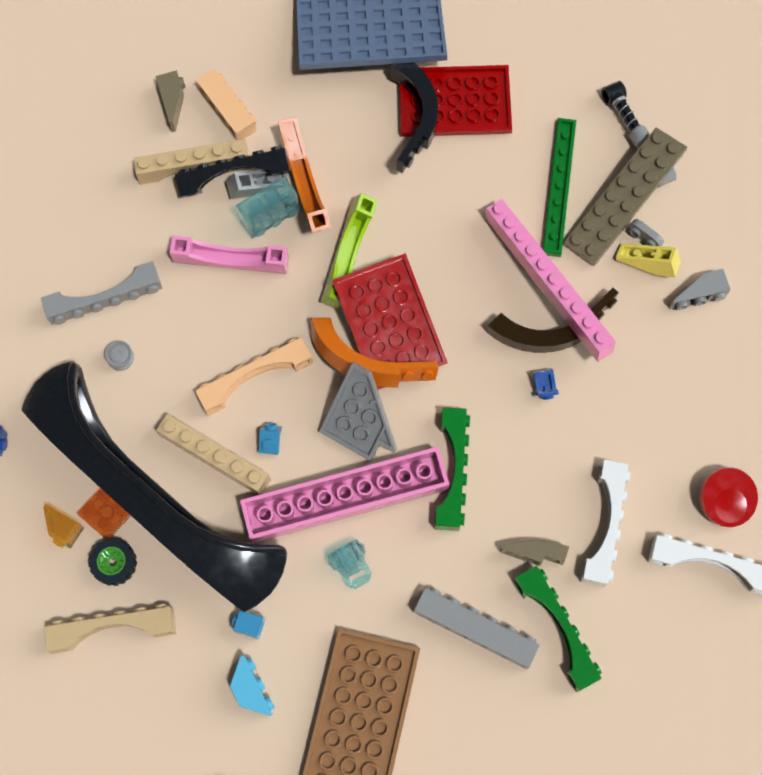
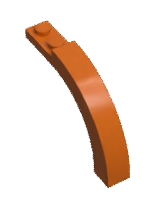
[278,117,331,233]
[310,318,439,388]

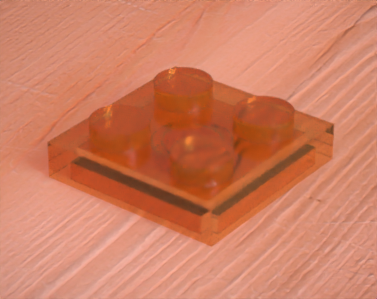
[77,488,131,540]

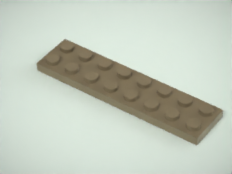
[564,127,687,266]

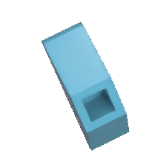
[230,655,275,716]

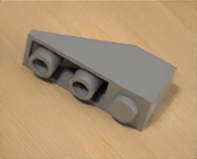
[670,269,731,310]

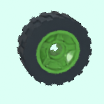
[88,538,137,586]

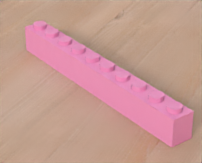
[486,199,616,362]

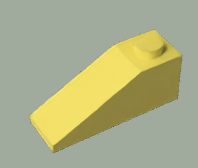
[616,243,681,277]

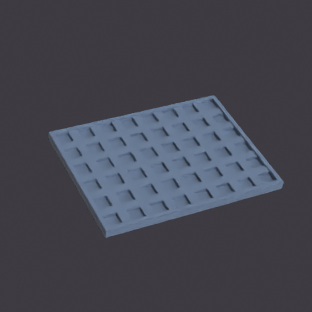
[296,0,447,70]

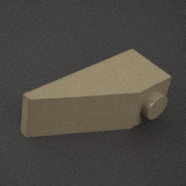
[155,70,185,132]

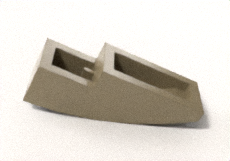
[501,541,569,566]

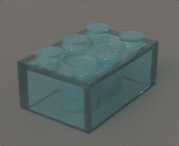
[236,177,300,239]

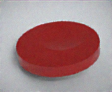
[699,467,758,527]

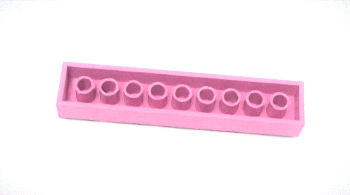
[240,447,450,543]

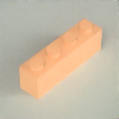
[196,69,257,140]

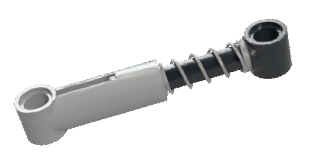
[601,81,676,188]

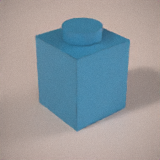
[231,610,266,640]

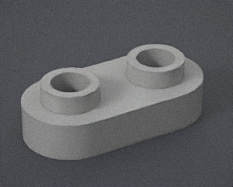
[629,219,664,246]

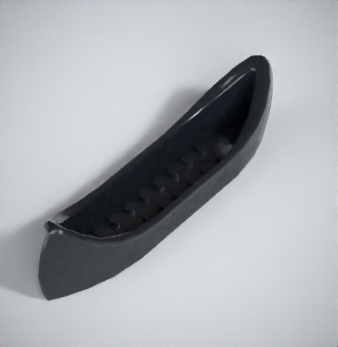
[21,361,287,612]

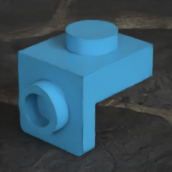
[258,423,282,455]

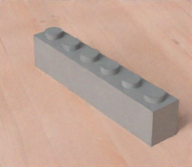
[414,587,540,669]

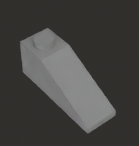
[226,169,289,199]

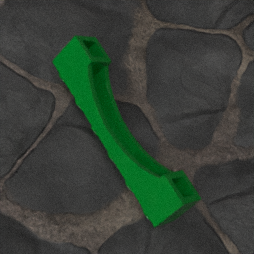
[435,407,470,531]
[513,566,602,692]

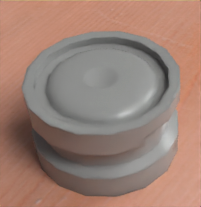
[105,341,134,371]

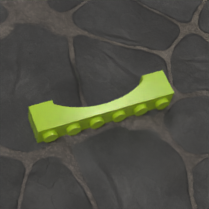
[321,193,378,309]

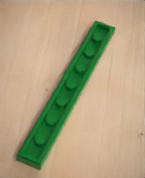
[543,118,576,257]

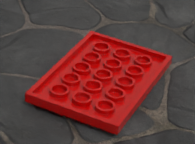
[400,65,512,136]
[332,253,448,390]

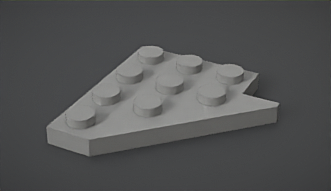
[319,362,397,461]

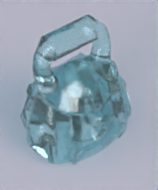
[328,539,371,589]

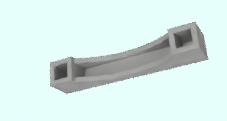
[41,261,163,325]

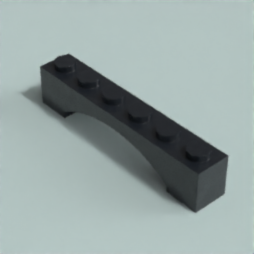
[175,145,292,198]

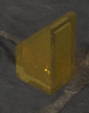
[43,504,84,549]

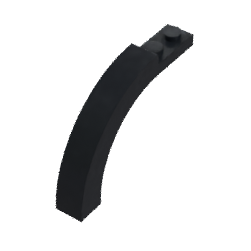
[390,63,438,173]

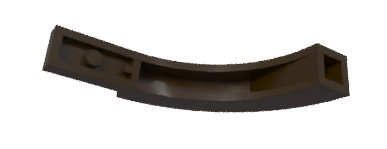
[487,288,619,353]

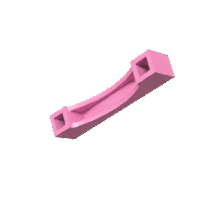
[169,236,289,274]

